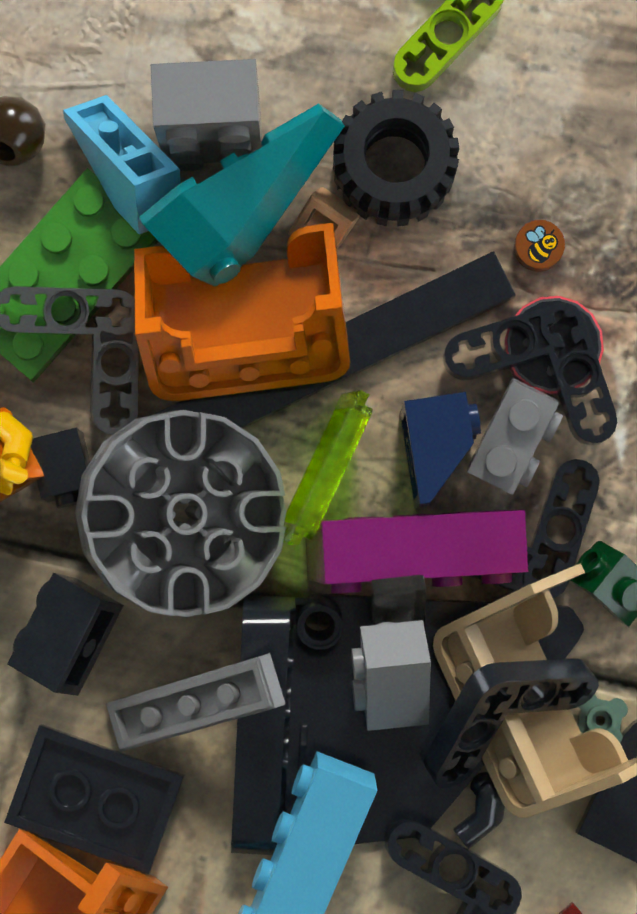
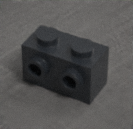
[7,573,124,696]

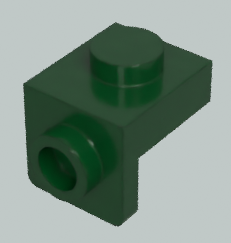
[570,541,637,627]

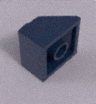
[400,392,481,511]

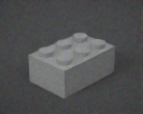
[150,59,262,171]

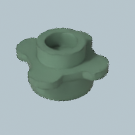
[577,694,628,743]

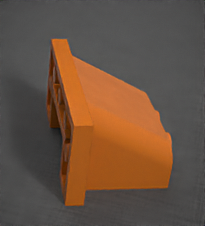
[0,829,168,914]

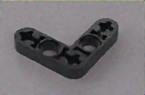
[443,302,617,446]
[470,459,600,598]
[423,658,599,788]
[384,818,522,914]

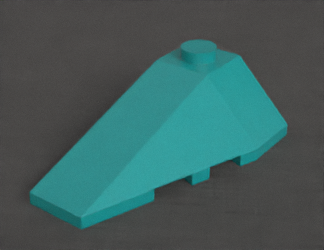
[139,103,345,287]

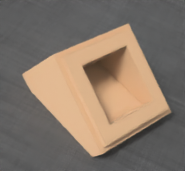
[288,187,360,249]

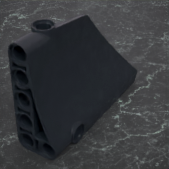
[231,593,584,855]

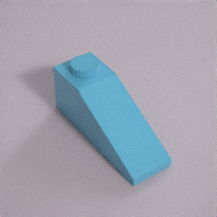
[63,95,181,234]

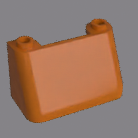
[134,223,350,401]

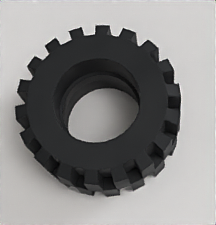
[333,90,459,227]

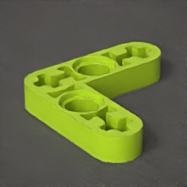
[393,0,503,92]

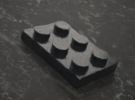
[4,724,185,874]

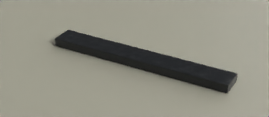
[153,251,516,429]

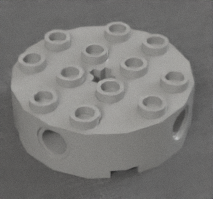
[75,410,286,617]

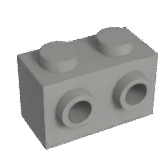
[467,377,563,495]
[351,620,431,731]

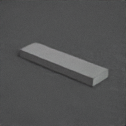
[106,653,285,752]

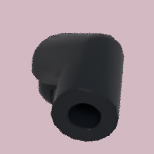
[453,772,505,849]

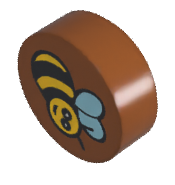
[514,220,565,272]

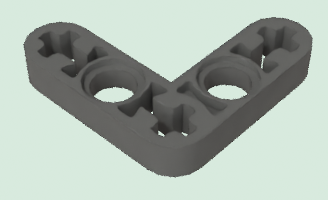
[0,286,139,435]

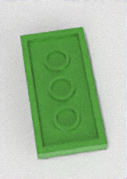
[0,168,158,383]

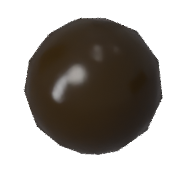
[0,96,46,166]

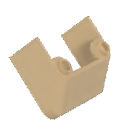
[433,563,637,818]

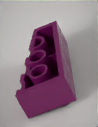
[305,510,528,593]

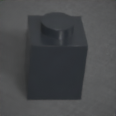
[31,427,90,508]

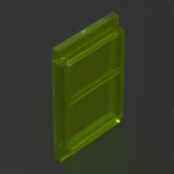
[283,390,373,546]

